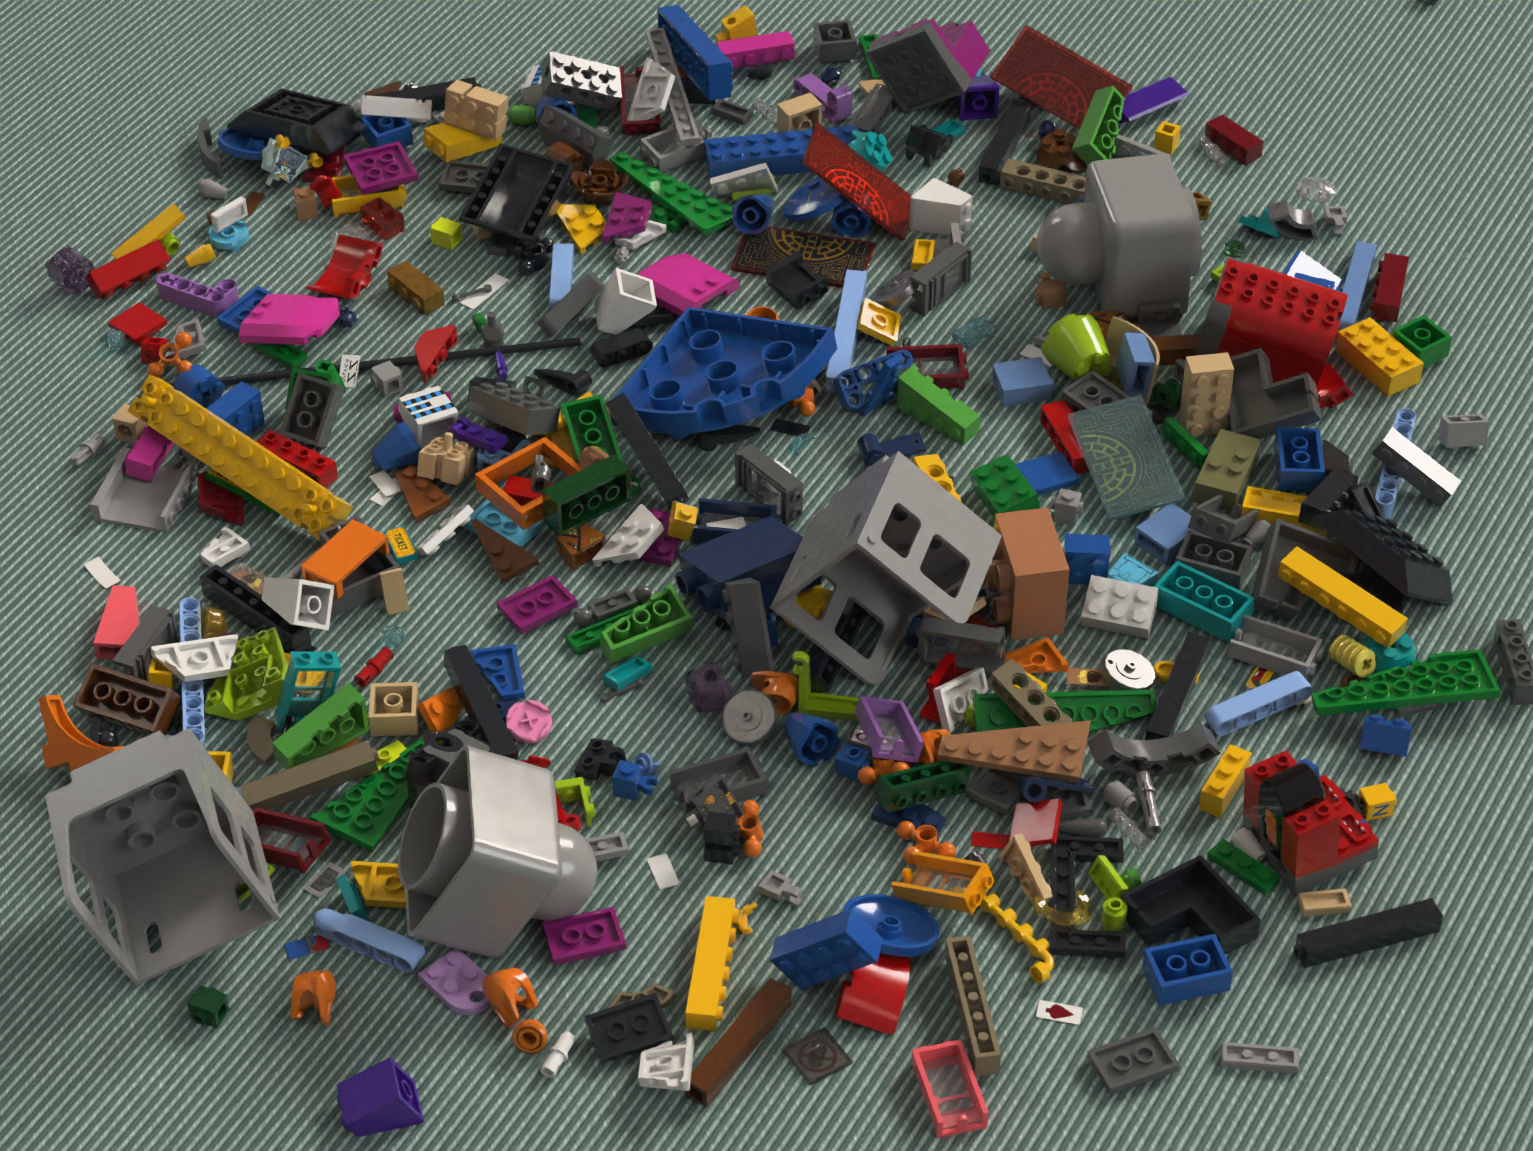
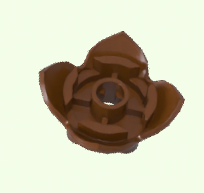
[1034,129,1085,173]
[571,157,629,205]

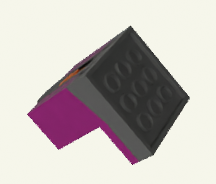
[865,18,990,114]

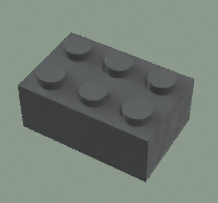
[279,372,345,448]
[1175,530,1253,590]

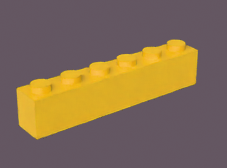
[1277,546,1408,648]
[685,896,739,1031]

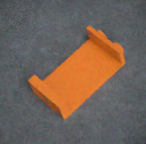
[301,519,389,599]

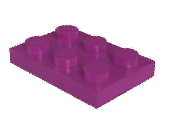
[635,509,683,567]
[496,575,578,635]
[542,907,626,966]

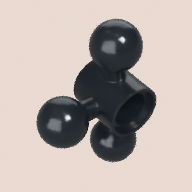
[511,238,555,276]

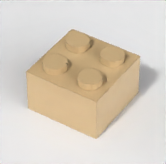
[777,93,822,133]
[369,682,419,737]

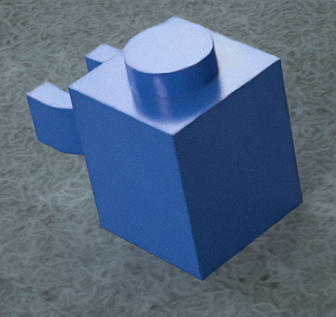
[612,760,658,801]

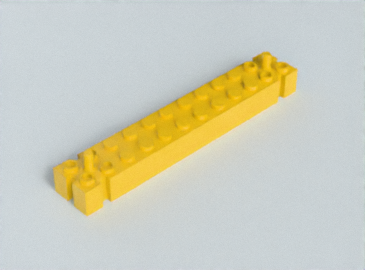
[127,374,353,540]

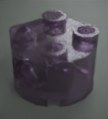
[45,246,95,294]
[685,661,733,714]

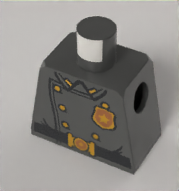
[683,773,745,828]

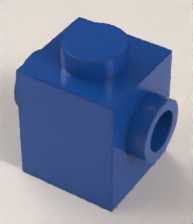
[834,742,873,782]

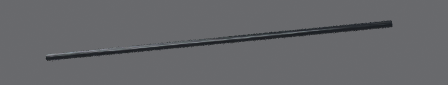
[168,337,581,389]

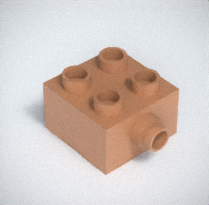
[983,507,1069,641]

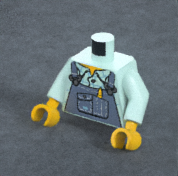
[261,135,323,189]

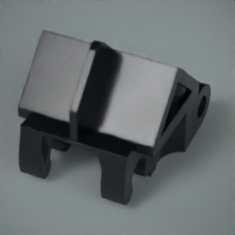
[905,124,954,167]

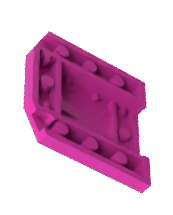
[638,253,740,316]
[238,294,340,345]

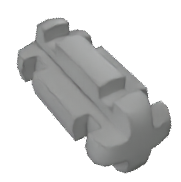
[614,243,630,265]

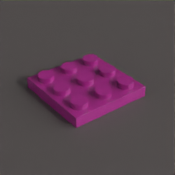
[343,142,419,195]

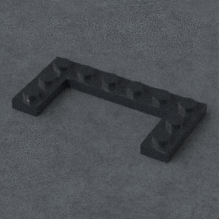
[1050,835,1126,958]

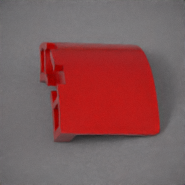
[306,235,384,299]
[1273,363,1354,409]
[834,953,910,1035]

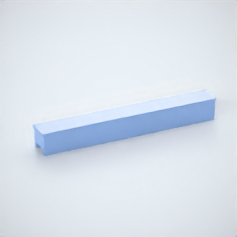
[826,270,867,393]

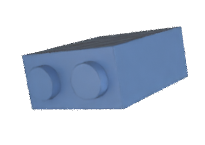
[1116,332,1155,397]
[992,357,1055,407]
[1134,502,1197,565]

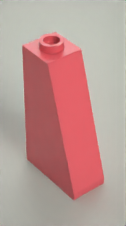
[93,585,140,660]

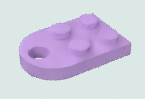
[418,948,490,1015]

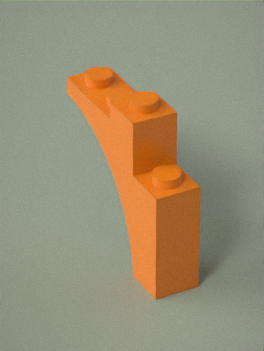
[38,695,125,772]

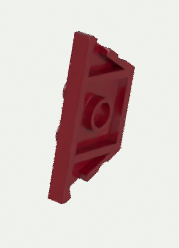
[197,471,244,526]

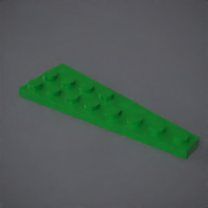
[609,153,733,236]
[972,690,1156,733]

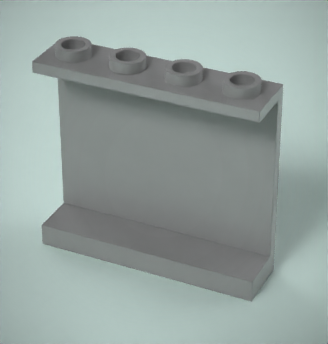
[90,447,200,533]

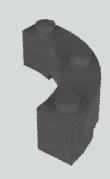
[1087,723,1221,777]

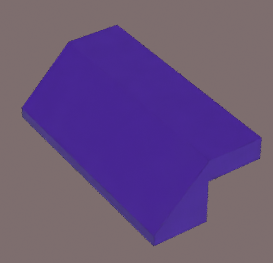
[1119,77,1189,124]

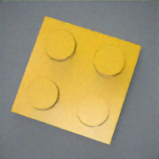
[857,298,901,346]

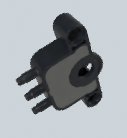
[405,721,493,784]

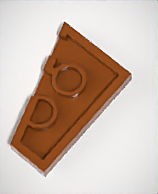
[396,465,451,524]

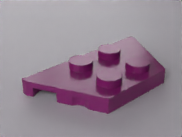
[602,192,652,243]

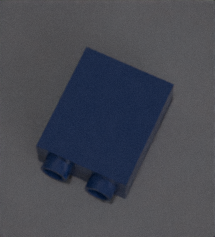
[675,516,821,622]

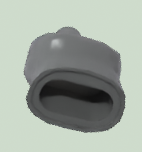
[481,311,504,348]
[531,455,551,494]

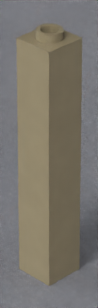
[239,740,380,811]

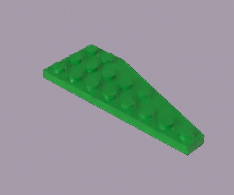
[1311,649,1500,715]

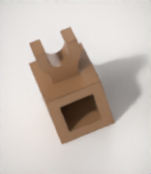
[293,186,318,221]
[1035,272,1068,310]
[577,446,609,469]

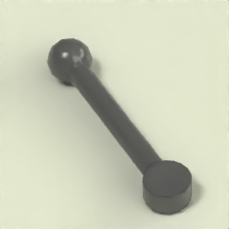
[452,284,492,301]
[600,679,644,703]

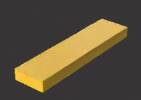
[111,203,186,259]

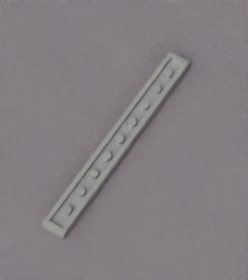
[645,28,700,146]

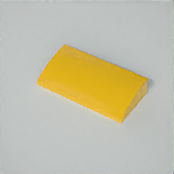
[1241,486,1328,537]

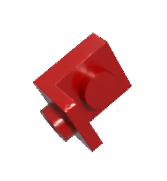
[309,175,343,208]
[141,337,168,364]

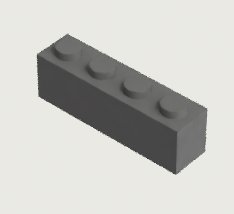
[1372,428,1461,507]

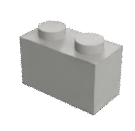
[1438,414,1489,450]

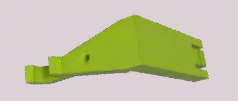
[792,651,859,721]

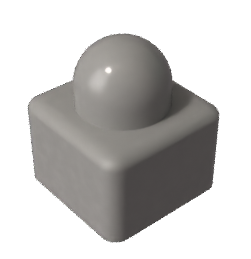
[1037,153,1202,320]
[398,745,597,958]

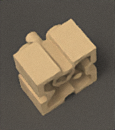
[417,432,475,485]

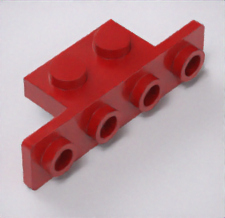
[920,653,969,723]

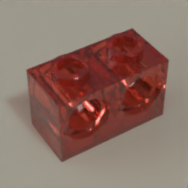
[360,197,405,241]

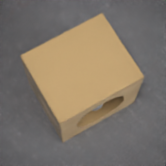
[112,404,148,444]

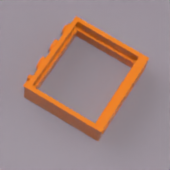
[475,437,583,530]

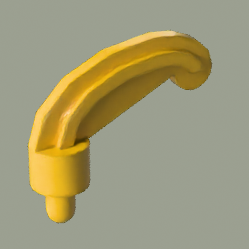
[737,903,757,935]

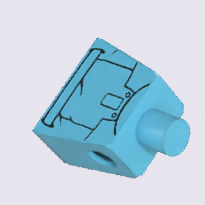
[1107,553,1159,587]

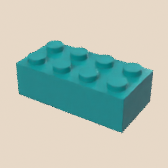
[1154,561,1255,643]

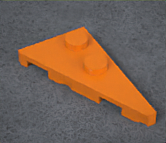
[985,637,1069,675]
[417,686,464,744]

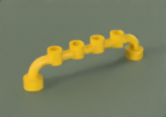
[950,887,1054,984]

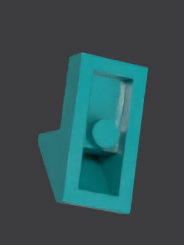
[1238,207,1281,238]

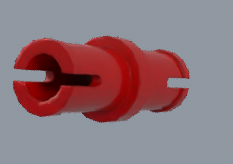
[354,647,394,687]

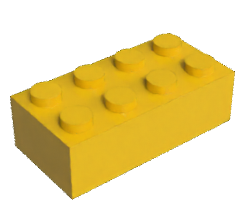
[1335,317,1424,396]

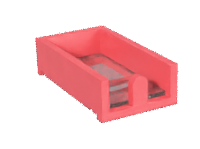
[911,1039,988,1139]

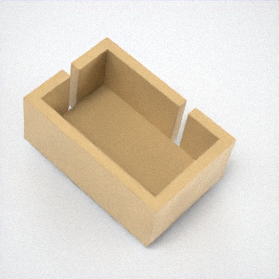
[444,80,509,140]

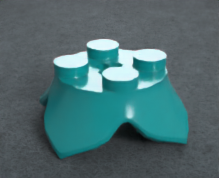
[846,130,893,178]
[1359,633,1417,675]

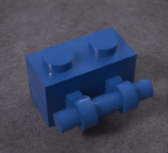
[1359,714,1412,757]

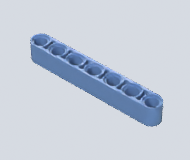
[1337,241,1377,333]

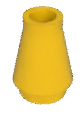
[184,243,216,268]

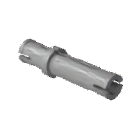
[1135,771,1162,835]

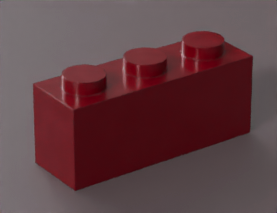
[1204,114,1264,166]

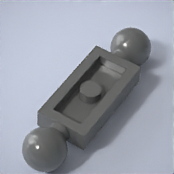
[574,585,652,626]

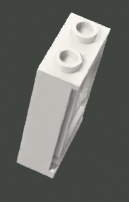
[355,95,432,123]

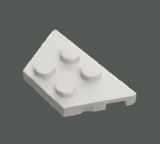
[627,57,675,121]
[592,504,664,567]
[151,634,238,682]
[638,1032,694,1091]

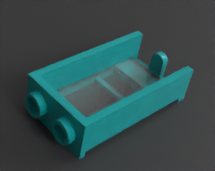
[274,651,341,729]

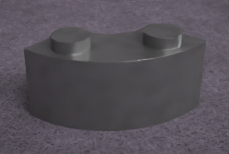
[1268,200,1318,241]

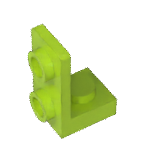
[554,777,595,827]

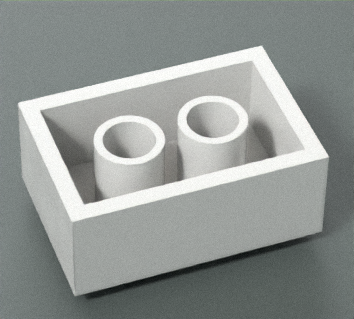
[1081,575,1158,639]

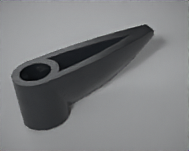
[533,369,592,396]
[698,425,760,451]

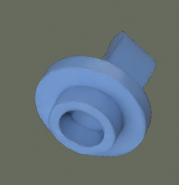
[634,752,660,776]

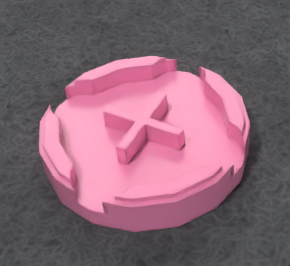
[506,700,552,744]

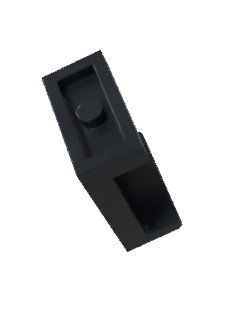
[766,251,828,310]

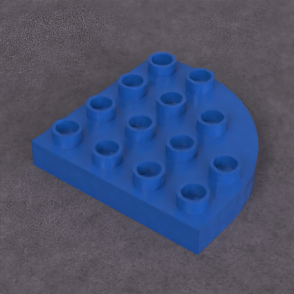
[610,307,838,439]

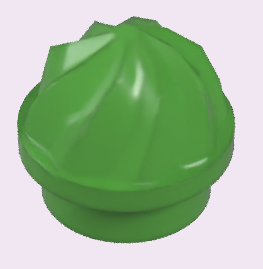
[1120,868,1143,891]

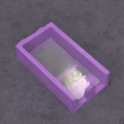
[854,696,924,763]

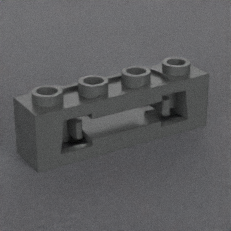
[1494,619,1533,705]

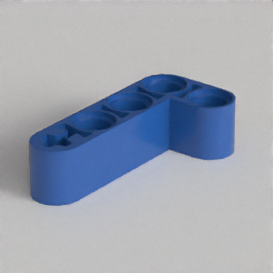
[833,350,913,412]

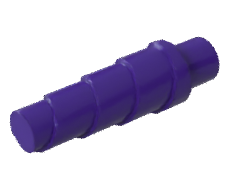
[495,351,508,380]

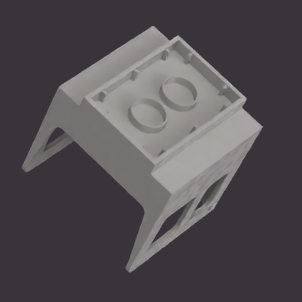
[770,451,1002,686]
[45,728,280,986]

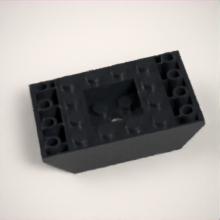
[227,88,362,155]

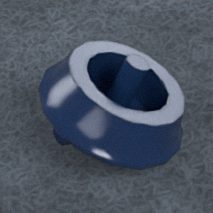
[821,67,842,84]
[1039,120,1058,140]
[337,307,358,328]

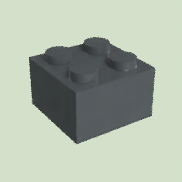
[813,20,857,63]

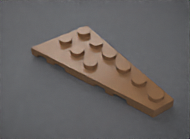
[938,720,1091,783]

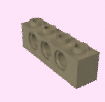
[987,659,1073,727]

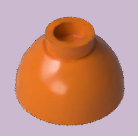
[512,1019,548,1054]

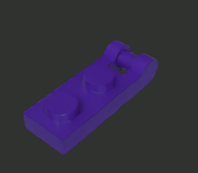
[447,417,508,453]

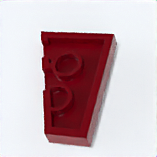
[302,145,345,183]

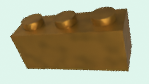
[387,260,445,315]

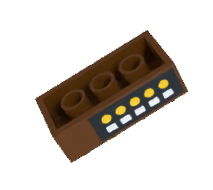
[73,663,182,736]

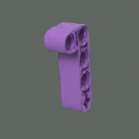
[793,73,853,123]
[156,273,239,318]

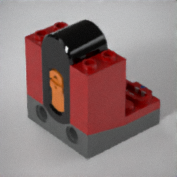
[1243,750,1379,896]

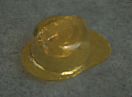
[200,602,228,639]

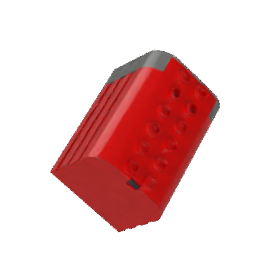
[1194,256,1348,388]

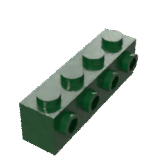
[875,761,971,812]

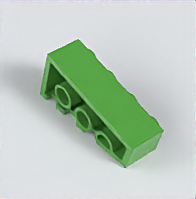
[1072,86,1124,165]
[897,364,980,445]
[599,583,692,664]
[272,683,369,770]

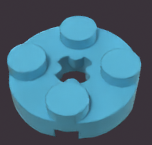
[209,220,249,252]

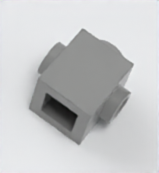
[370,360,403,397]
[1051,488,1084,526]

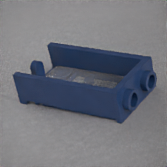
[693,498,781,544]

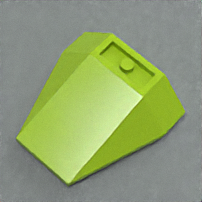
[204,627,288,721]

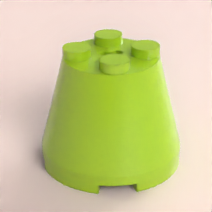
[1041,313,1112,381]

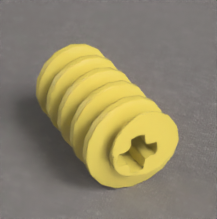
[1328,635,1376,678]

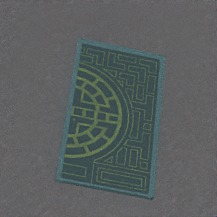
[1067,395,1186,521]

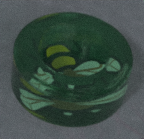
[1224,240,1245,258]

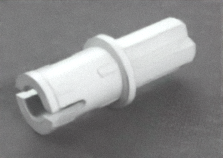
[540,1031,575,1078]

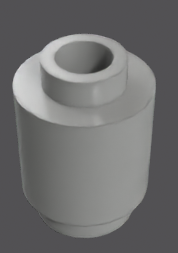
[1103,781,1139,815]

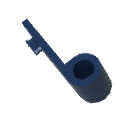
[857,432,926,466]
[1017,774,1095,802]

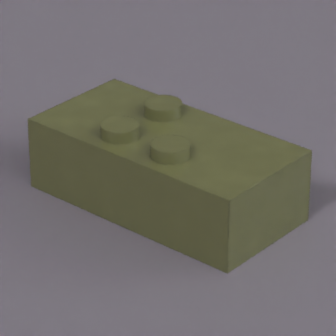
[1193,429,1262,512]

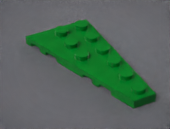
[309,739,424,853]

